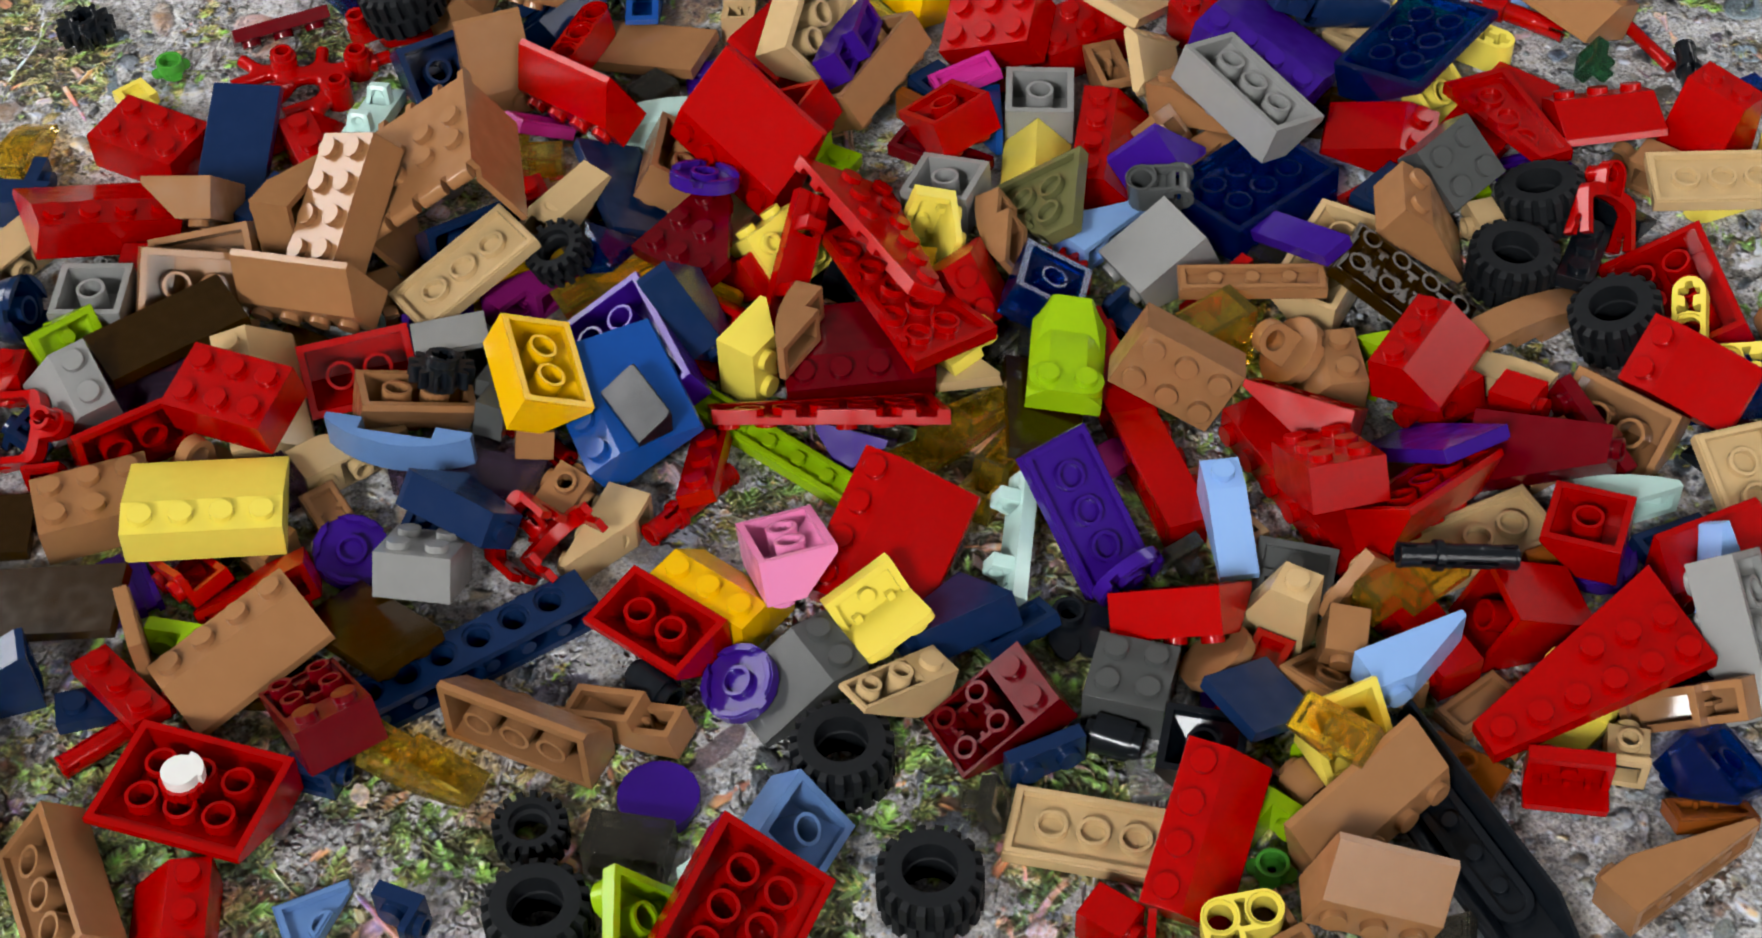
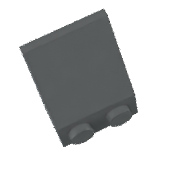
[746,610,869,748]

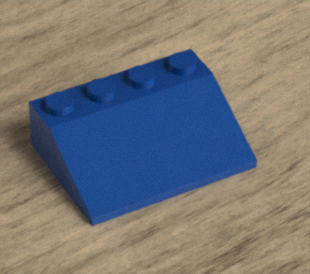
[565,318,705,488]

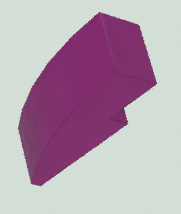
[480,267,593,326]

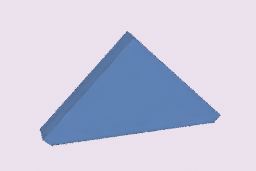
[272,879,353,938]

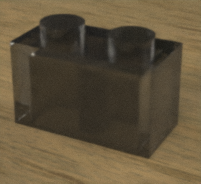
[579,808,679,885]

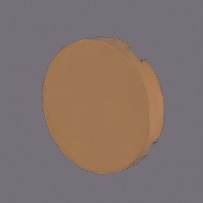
[1179,625,1255,692]

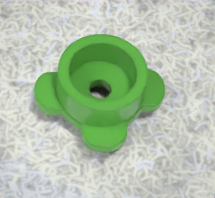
[152,51,191,82]
[1246,848,1298,890]

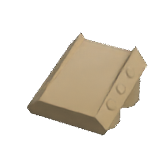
[1123,27,1180,102]

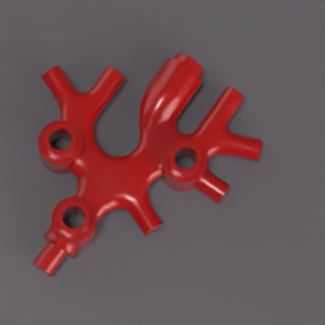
[230,42,392,118]

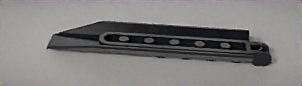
[1388,699,1580,938]

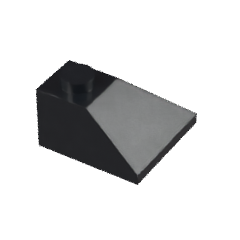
[1154,702,1248,787]

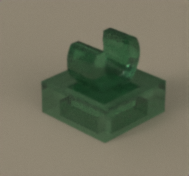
[1573,36,1615,83]

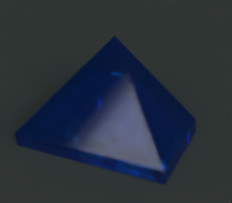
[583,221,639,274]

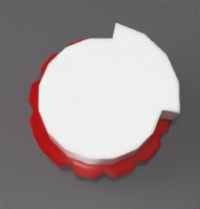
[158,751,208,804]

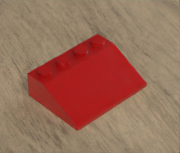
[670,44,828,219]
[12,182,183,260]
[1598,220,1755,344]
[808,444,981,603]
[82,719,304,864]
[647,810,836,938]

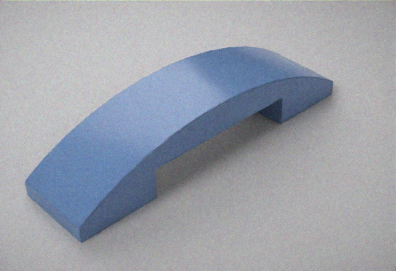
[324,411,478,471]

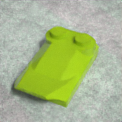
[1024,294,1106,417]
[590,863,674,938]

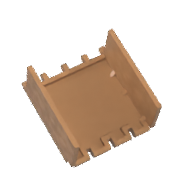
[373,67,528,279]

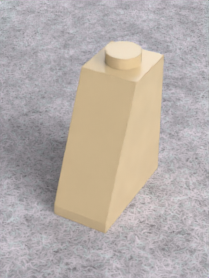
[1242,561,1324,659]

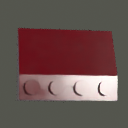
[776,301,937,399]

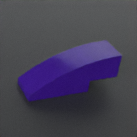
[812,0,883,90]

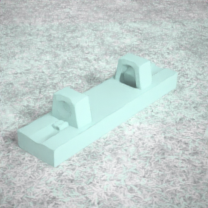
[341,81,407,133]
[982,470,1037,607]

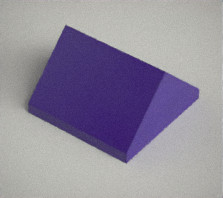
[1107,123,1206,190]

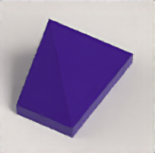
[815,425,897,471]

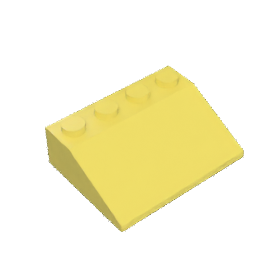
[118,456,290,563]

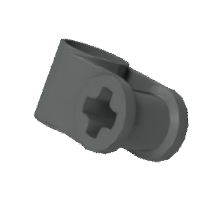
[1125,162,1194,211]

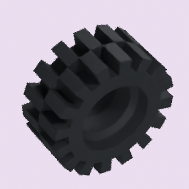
[525,218,594,288]
[491,790,572,868]

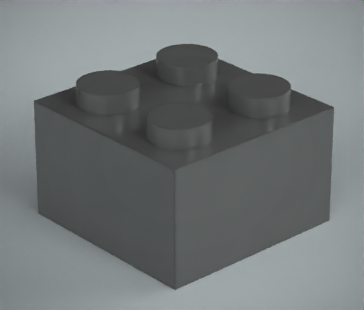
[1397,113,1506,213]
[1081,631,1181,741]

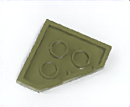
[997,146,1089,245]

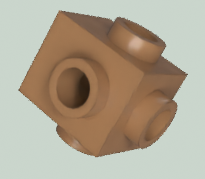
[535,460,598,513]

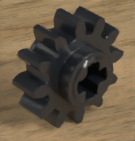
[55,4,116,53]
[407,347,476,395]

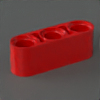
[550,1,616,69]

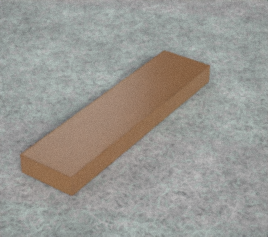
[1177,263,1328,300]

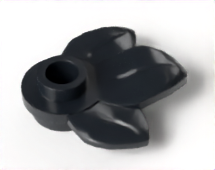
[1048,597,1110,662]

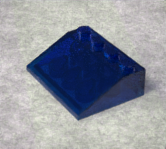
[1334,0,1499,102]
[1176,139,1339,261]

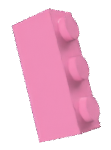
[735,504,838,609]

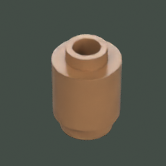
[1278,756,1326,806]

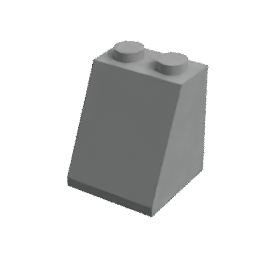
[1098,196,1221,307]

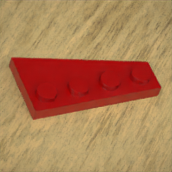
[1442,67,1573,162]

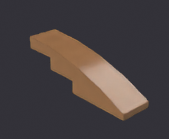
[1470,288,1578,353]

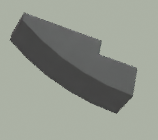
[473,364,508,442]

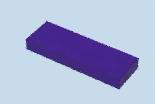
[1250,210,1353,267]

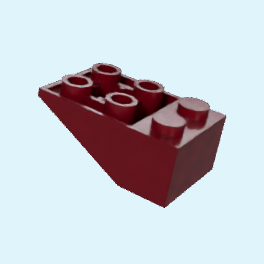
[922,641,1078,780]
[258,657,389,777]

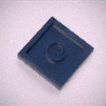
[1200,656,1309,743]

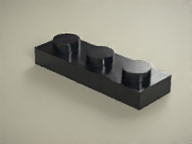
[1554,220,1614,292]

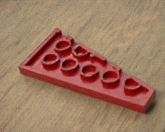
[794,155,946,306]
[822,224,998,374]
[707,392,951,430]
[1472,564,1718,764]

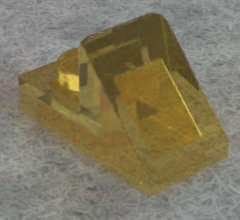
[1285,690,1385,769]

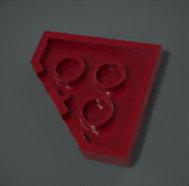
[631,194,734,289]

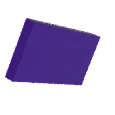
[1015,423,1146,600]
[1370,423,1511,464]

